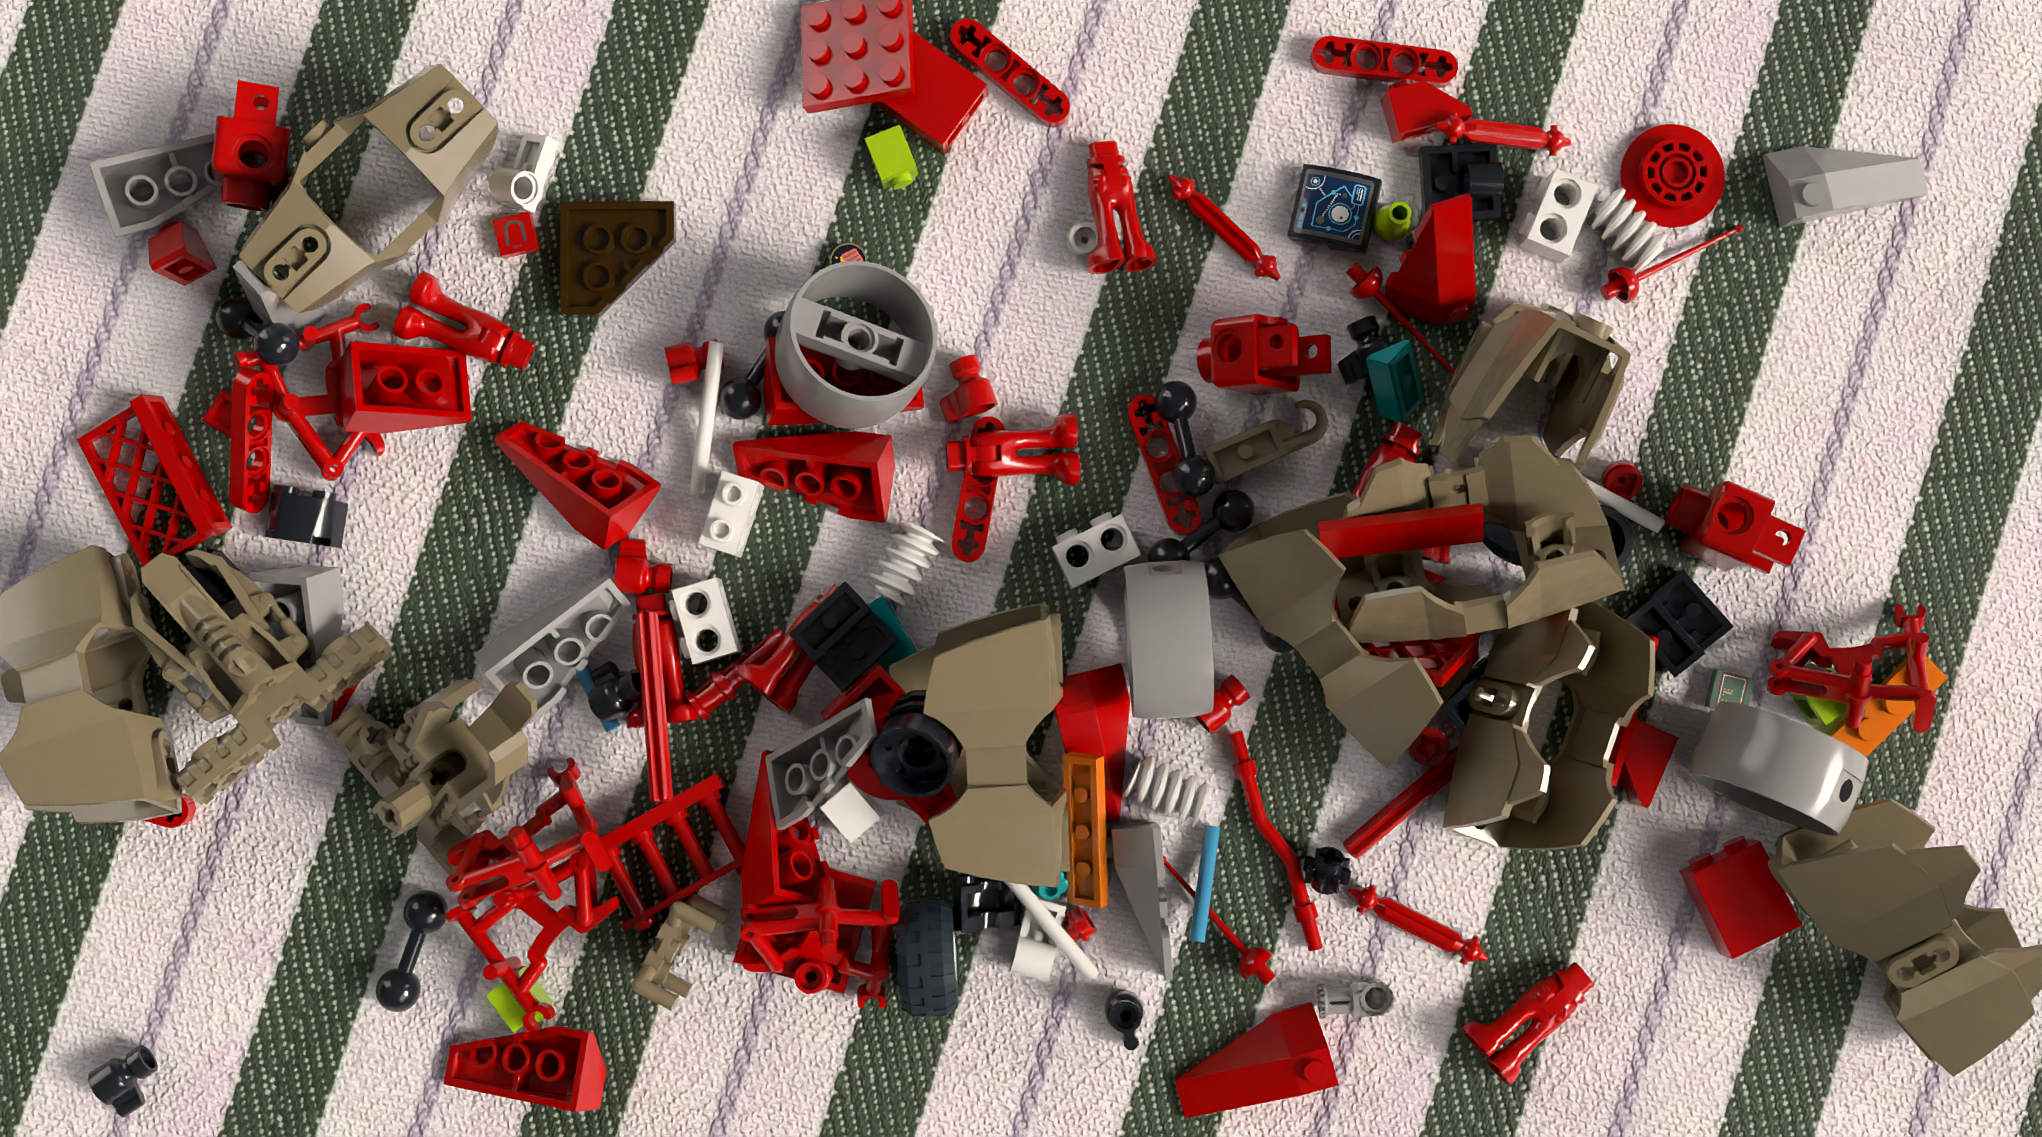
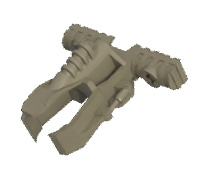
[130,549,393,805]
[326,679,537,906]

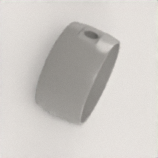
[775,261,938,429]
[1123,560,1214,719]
[1688,701,1869,836]

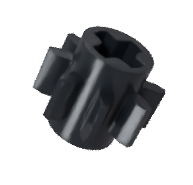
[1303,847,1352,895]

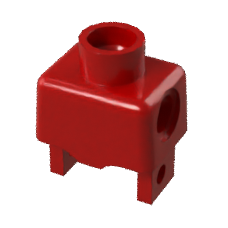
[211,80,292,212]
[1197,314,1332,395]
[1665,481,1806,574]

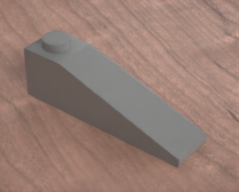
[89,133,258,238]
[1763,146,1928,228]
[233,260,327,335]
[247,565,344,727]
[474,575,631,724]
[765,698,878,830]
[1106,822,1173,981]

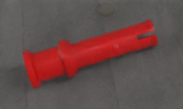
[685,627,785,721]

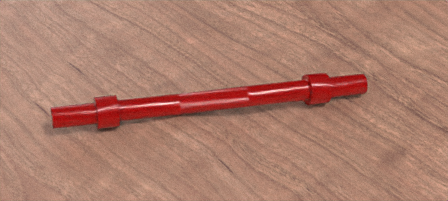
[1227,730,1323,951]

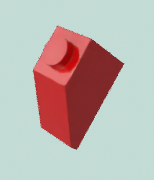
[1381,79,1473,143]
[148,221,217,286]
[1619,719,1679,808]

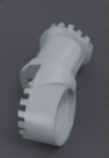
[1317,978,1394,1019]

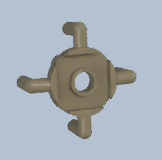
[631,893,730,1011]

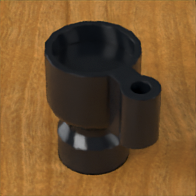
[1337,315,1392,385]
[588,661,642,722]
[1104,990,1143,1050]
[88,1045,158,1117]

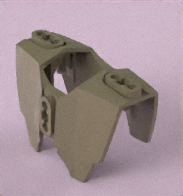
[239,64,498,313]
[1431,303,1631,470]
[1336,435,1625,643]
[1218,491,1491,769]
[0,545,183,824]
[1443,602,1655,850]
[889,603,1070,888]
[1767,798,2042,1077]

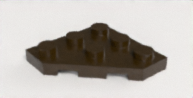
[560,201,676,317]

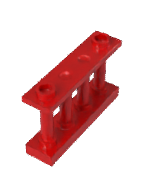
[579,772,745,932]

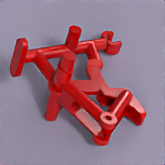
[232,303,385,481]
[1767,604,1936,733]
[445,757,613,909]
[444,850,620,1033]
[740,877,900,1009]

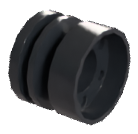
[870,690,963,797]

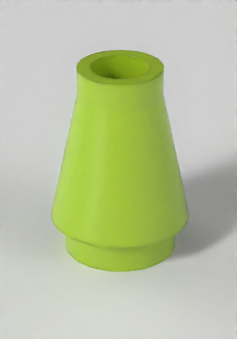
[1373,201,1411,241]

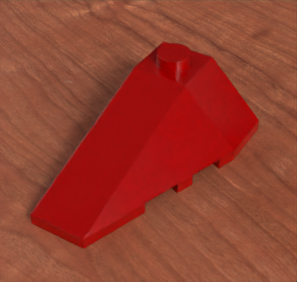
[1385,193,1476,325]
[494,421,661,550]
[1054,663,1130,823]
[741,750,831,907]
[443,1026,607,1112]

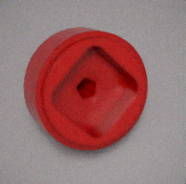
[1601,460,1643,500]
[1408,728,1449,766]

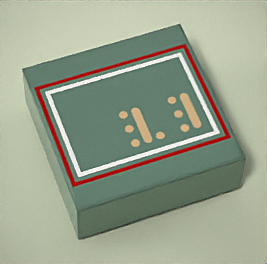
[1705,670,1754,709]

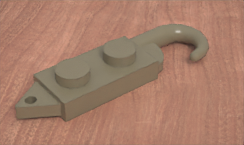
[1202,400,1328,485]

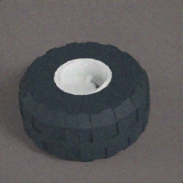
[896,898,959,1017]

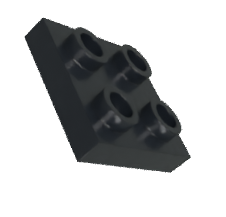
[1418,143,1504,222]

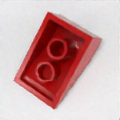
[338,341,472,434]

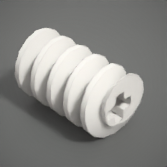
[1586,188,1667,273]
[868,521,944,607]
[1123,755,1210,829]

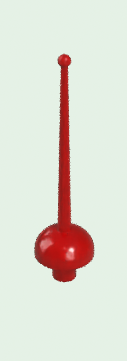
[1600,225,1743,304]
[1346,262,1455,375]
[1163,855,1276,986]

